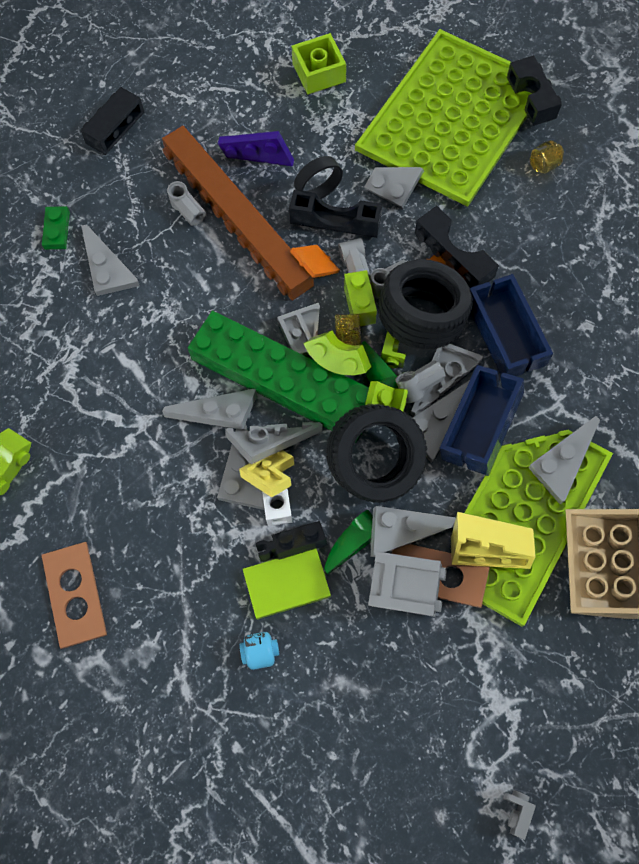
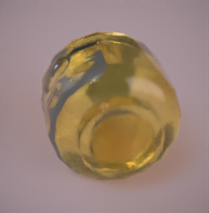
[530,140,564,174]

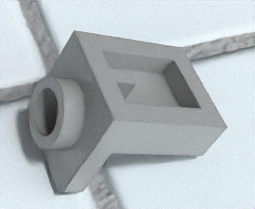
[503,790,536,840]

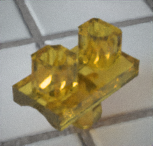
[335,314,361,346]

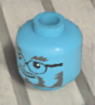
[240,632,279,670]

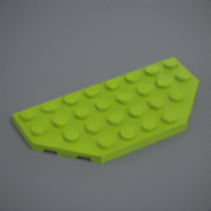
[464,430,613,627]

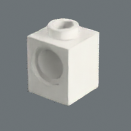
[262,489,292,526]

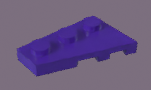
[218,131,294,167]

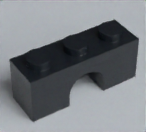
[507,55,562,126]

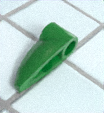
[361,340,398,389]
[324,510,373,574]

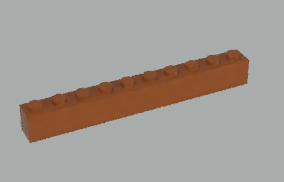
[162,126,314,301]

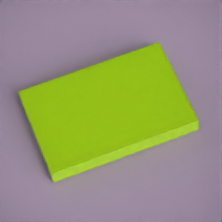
[243,549,331,620]

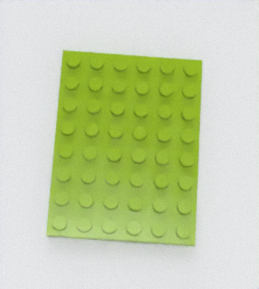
[355,29,532,207]

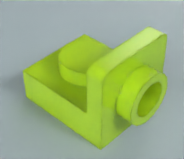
[381,331,406,369]
[365,381,408,411]

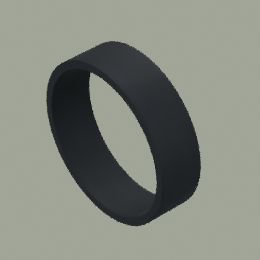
[294,156,343,199]

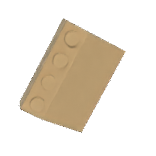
[565,509,639,619]

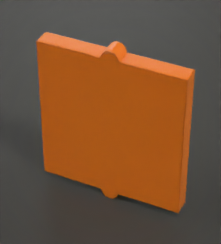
[290,245,340,278]

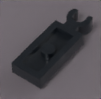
[255,521,328,562]

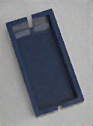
[470,274,553,376]
[439,365,524,476]

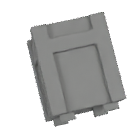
[368,551,447,617]

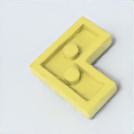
[239,450,294,497]

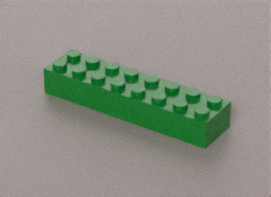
[188,310,369,443]

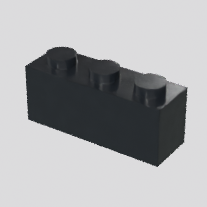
[80,87,145,155]

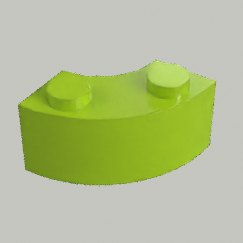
[303,330,371,375]
[0,428,31,495]

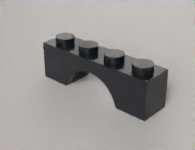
[289,190,382,238]
[415,205,499,288]

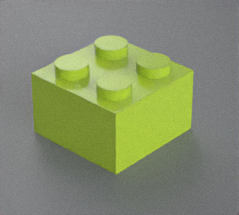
[291,33,346,95]

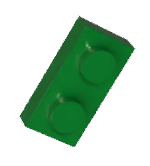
[42,206,70,250]

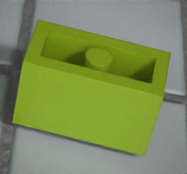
[344,270,377,328]

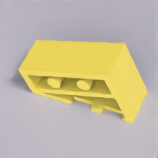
[451,512,535,569]

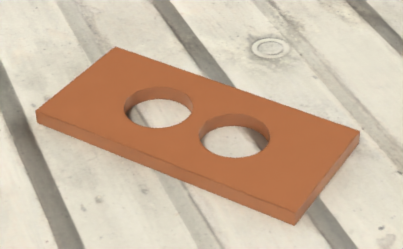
[42,542,107,649]
[392,544,490,608]

